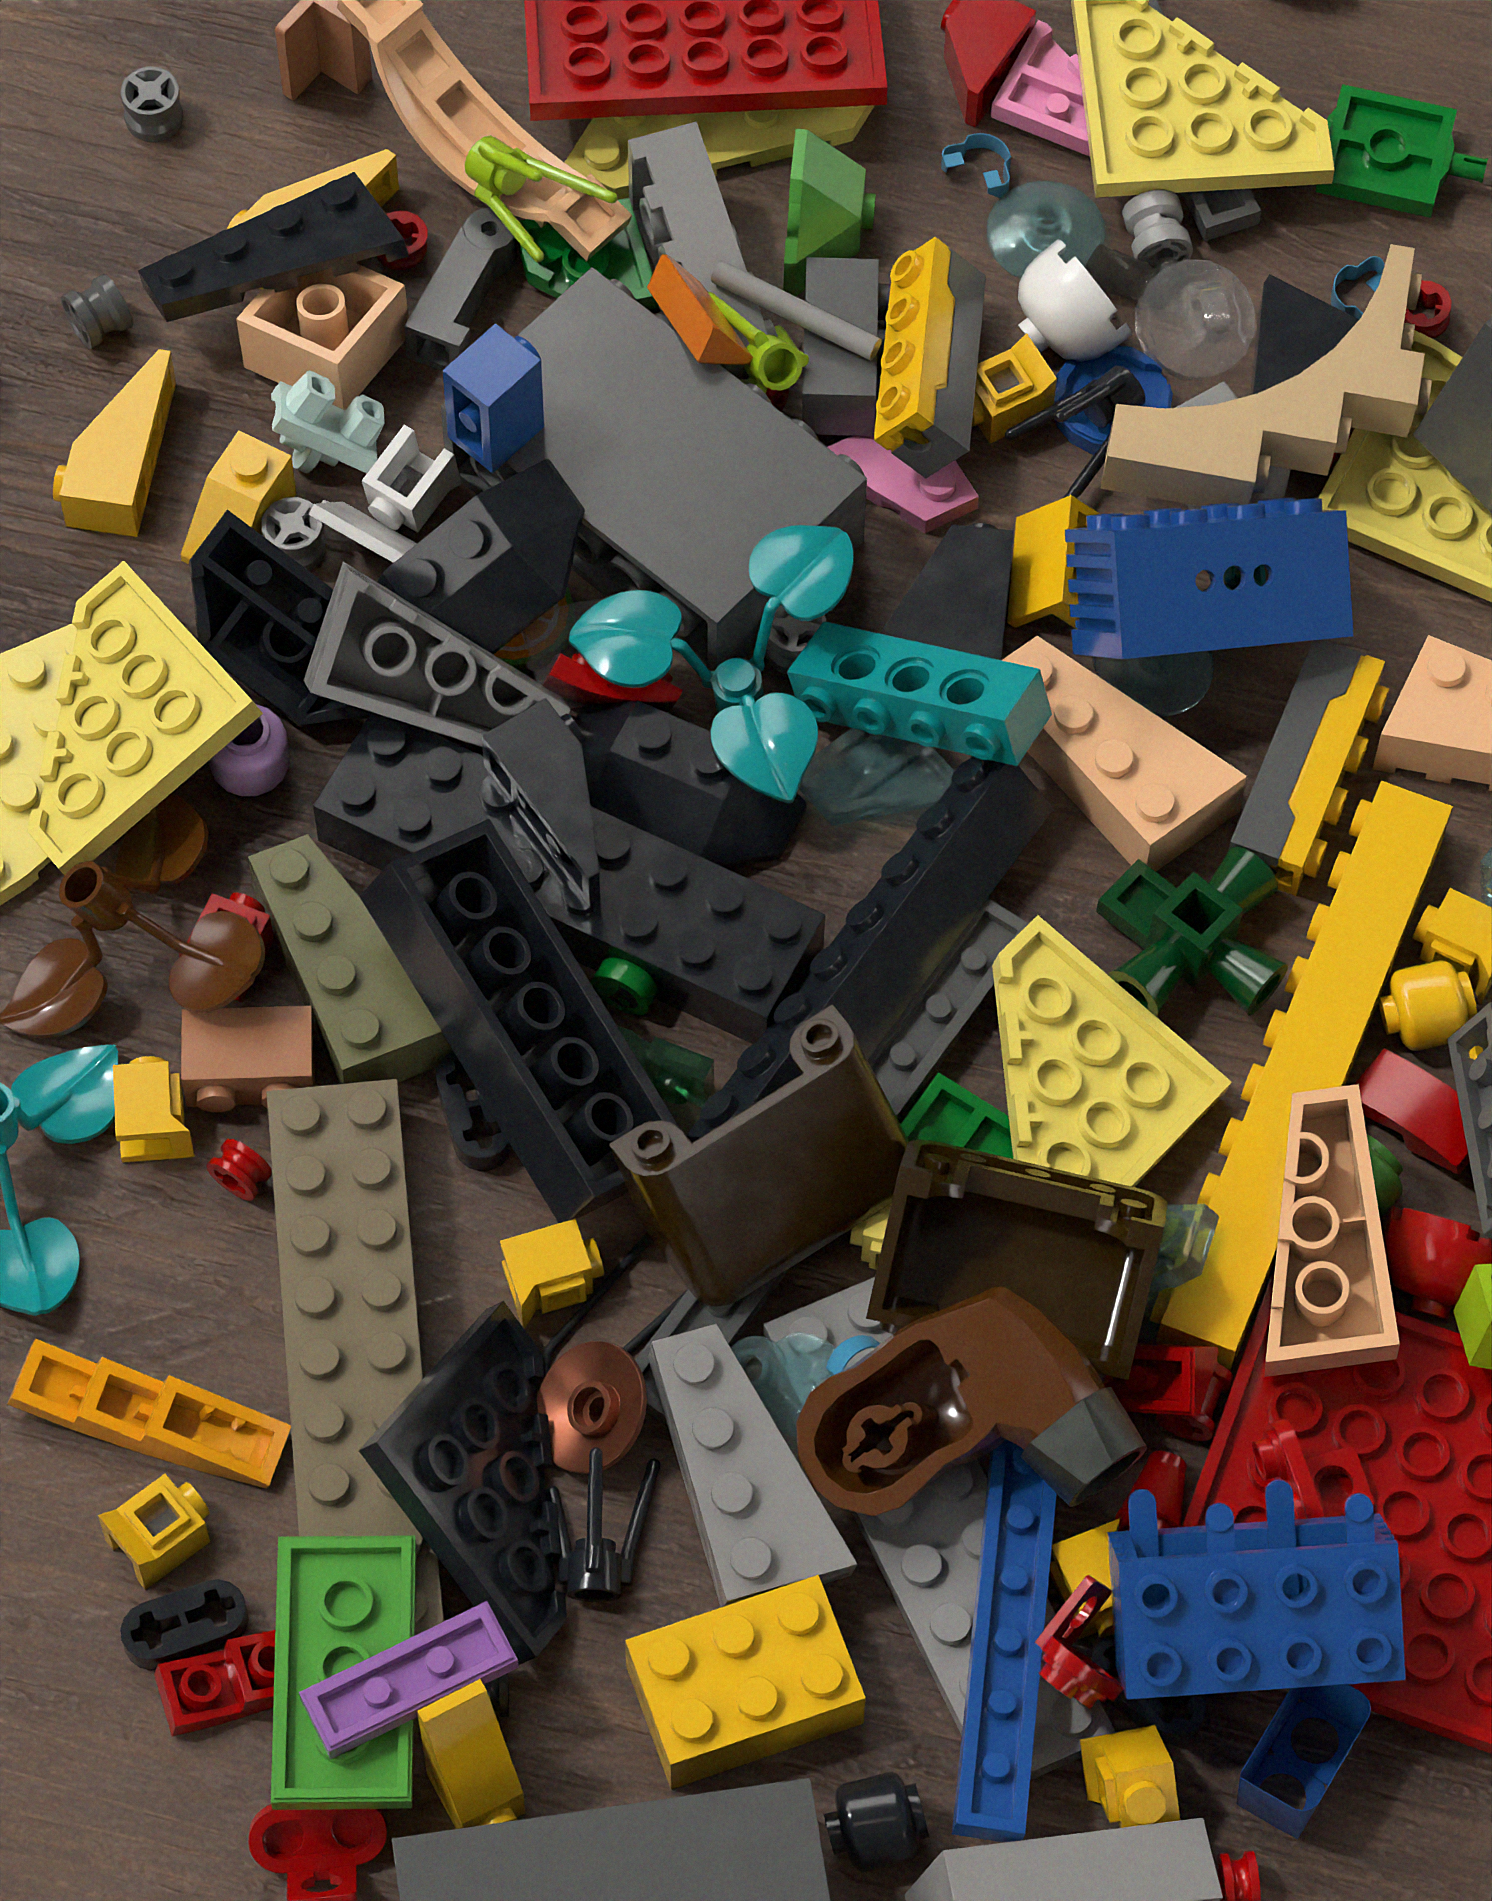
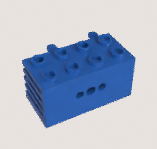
[1065,498,1353,659]
[1107,1479,1406,1699]

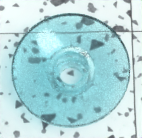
[986,181,1105,279]
[1092,651,1214,716]

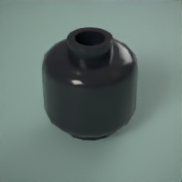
[824,1772,929,1872]

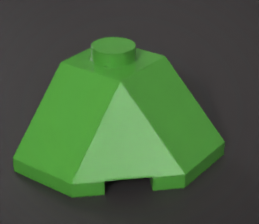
[783,129,876,297]

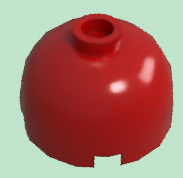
[1383,1207,1492,1320]

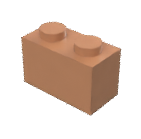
[181,1006,316,1112]

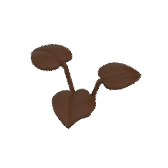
[0,792,265,1038]

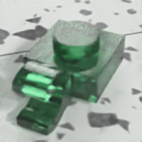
[618,1027,714,1107]

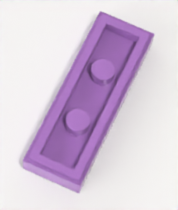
[299,1601,519,1760]

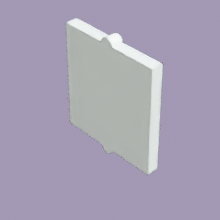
[309,500,417,563]

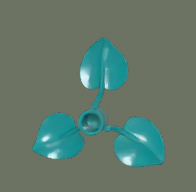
[569,525,854,803]
[0,1044,119,1316]

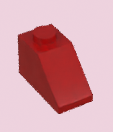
[940,0,1036,128]

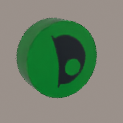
[591,958,658,1015]

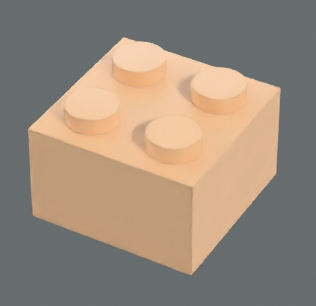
[236,264,409,411]

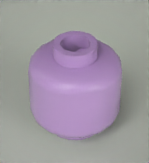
[208,704,289,796]

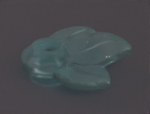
[731,1332,836,1437]

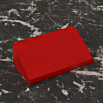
[1103,1343,1218,1415]

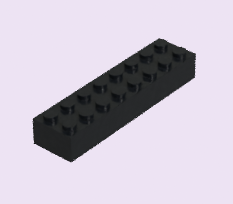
[313,712,825,1044]

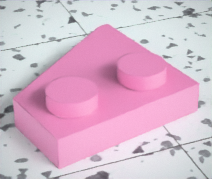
[991,20,1090,156]
[827,431,979,534]

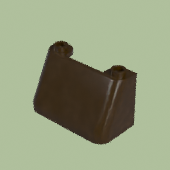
[609,1004,909,1307]
[866,1140,1168,1383]

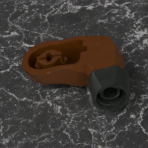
[796,1287,1147,1516]

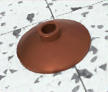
[537,1341,647,1474]

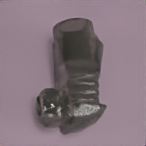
[1085,244,1186,312]

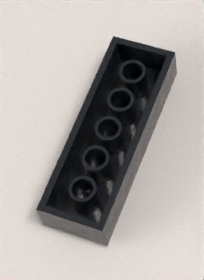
[359,819,681,1223]

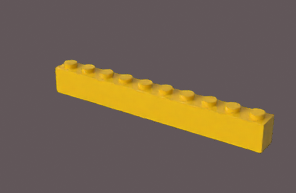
[1150,780,1453,1371]

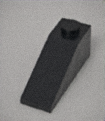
[482,698,600,907]

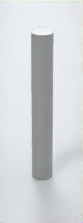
[711,260,882,361]

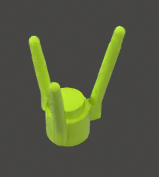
[465,135,618,262]
[708,292,809,393]

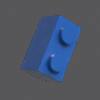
[443,323,544,474]

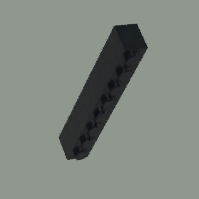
[687,756,1054,1143]

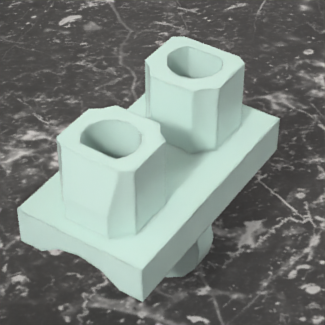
[271,370,385,473]

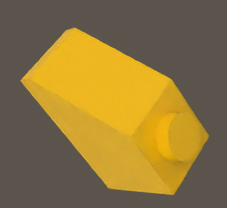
[180,430,297,564]

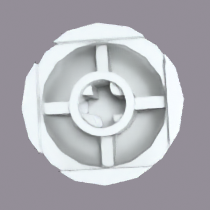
[1018,239,1132,362]

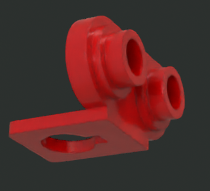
[1252,1418,1375,1519]
[1035,1575,1123,1709]
[248,1804,387,1901]

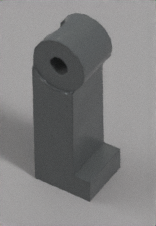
[405,207,517,371]

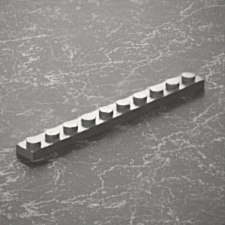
[635,898,1029,1427]

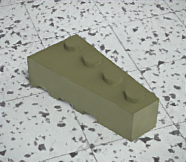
[248,834,453,1084]

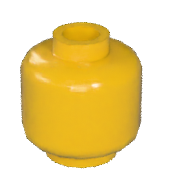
[1378,960,1477,1051]

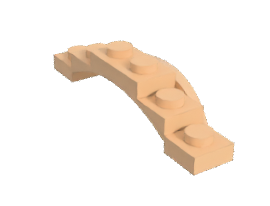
[337,0,632,261]

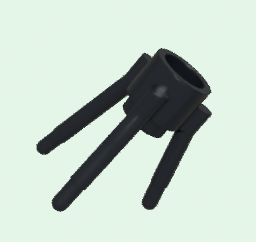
[1005,366,1146,499]
[546,1447,660,1602]

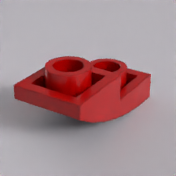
[543,653,683,713]
[1354,1048,1470,1175]
[154,1630,276,1736]

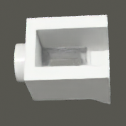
[362,425,461,533]

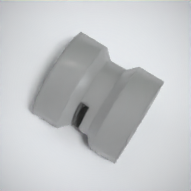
[1122,190,1193,273]

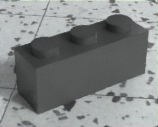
[802,257,890,436]

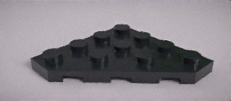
[359,1301,567,1665]

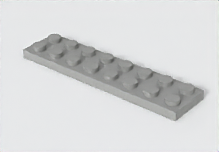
[763,1277,1116,1780]

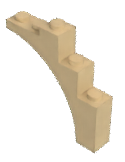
[1101,244,1432,506]

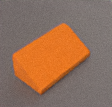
[647,254,753,365]

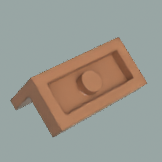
[275,0,372,101]

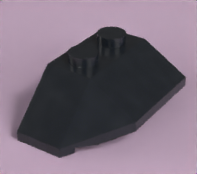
[377,459,585,655]
[189,509,371,726]
[575,700,807,868]

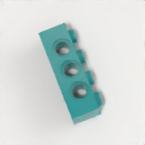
[787,621,1052,766]

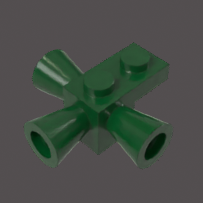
[1096,847,1288,1017]

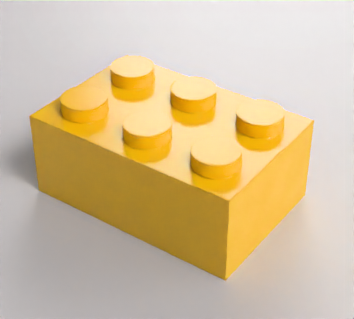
[625,1574,866,1789]

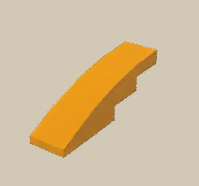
[7,1338,291,1489]

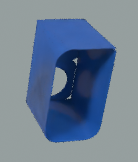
[1236,1684,1371,1840]

